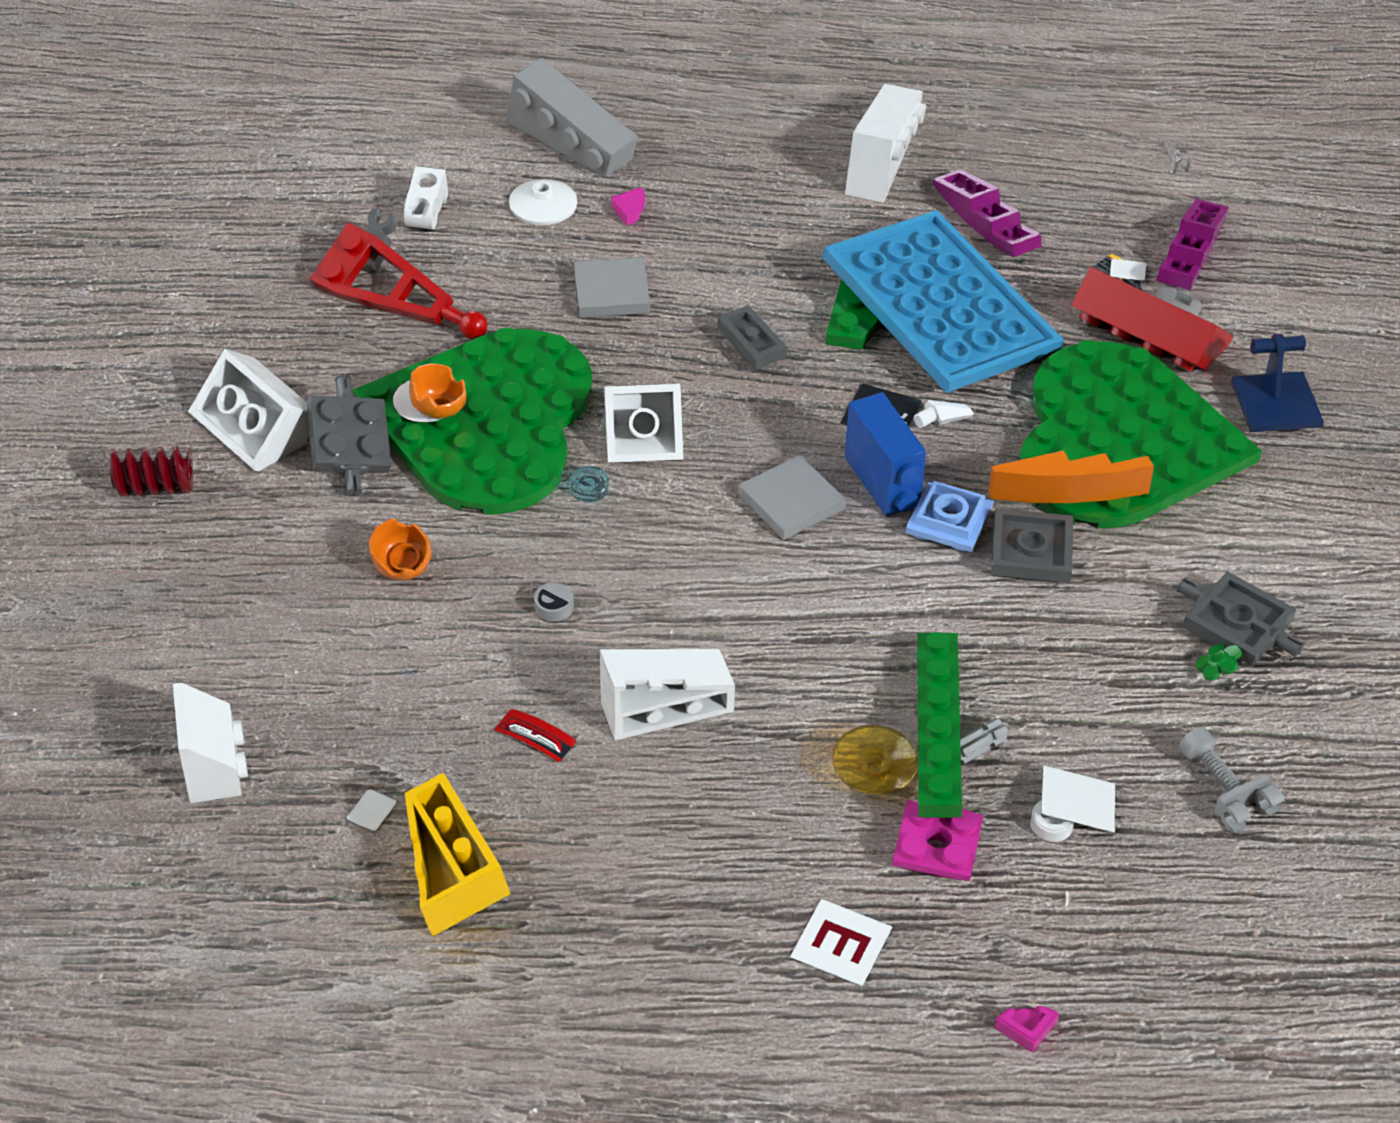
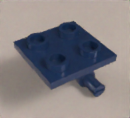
[1231,333,1324,432]

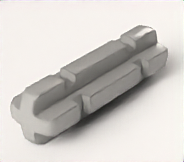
[960,718,1009,764]

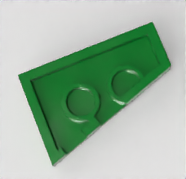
[825,279,881,350]

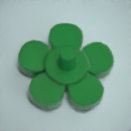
[1196,644,1242,681]

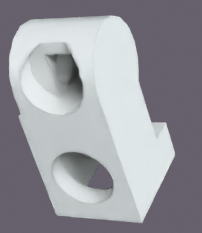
[404,166,448,230]

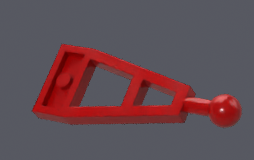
[309,222,488,340]

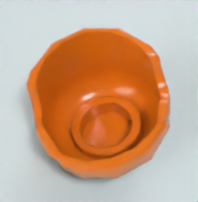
[409,363,466,419]
[369,518,432,581]

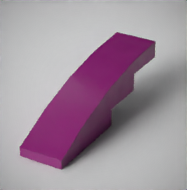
[933,169,1042,257]
[1156,198,1229,290]

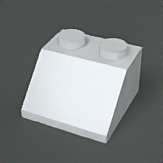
[604,384,683,462]
[173,683,248,803]

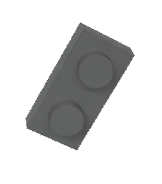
[717,305,787,370]

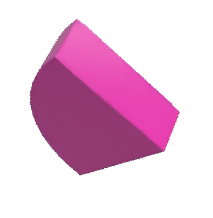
[611,187,645,226]
[994,1006,1059,1052]

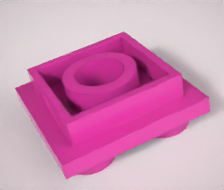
[892,799,984,882]

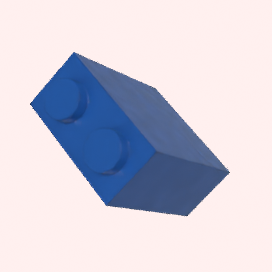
[844,392,926,517]

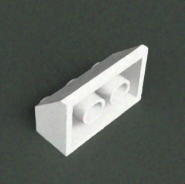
[188,349,310,471]

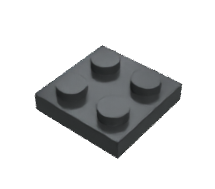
[991,508,1073,583]

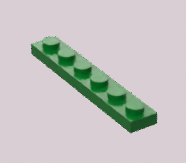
[917,632,962,818]

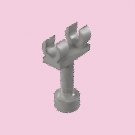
[1179,726,1285,833]

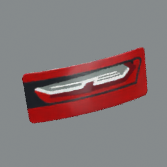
[494,709,576,762]

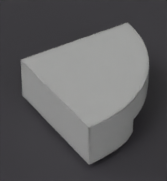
[1155,286,1203,316]

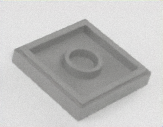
[574,257,651,318]
[738,455,846,540]

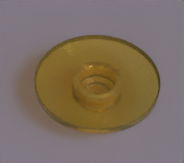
[833,725,918,795]

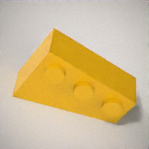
[405,772,511,937]

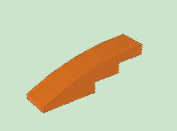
[988,451,1154,503]

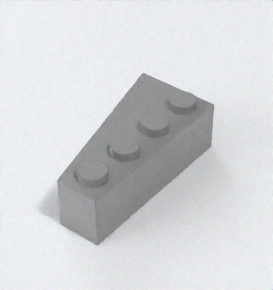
[505,58,638,178]

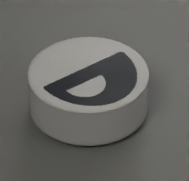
[534,583,574,622]

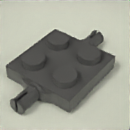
[307,375,391,496]
[1177,571,1304,666]

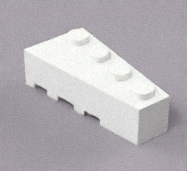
[845,84,926,203]

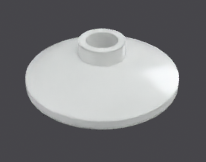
[509,179,577,225]

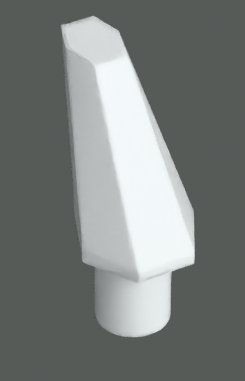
[914,400,974,428]

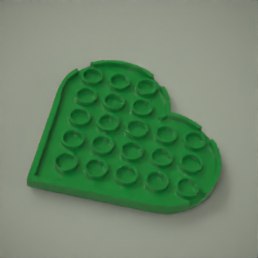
[352,327,592,515]
[1020,340,1262,529]

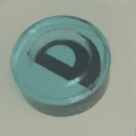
[570,466,608,502]

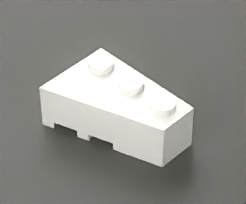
[600,649,735,740]

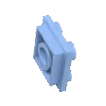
[905,481,994,553]

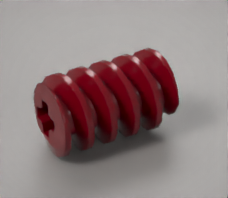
[110,446,194,497]

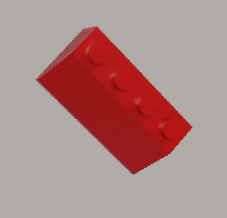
[1071,267,1233,372]

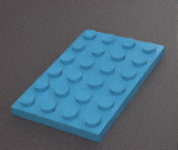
[822,210,1064,393]

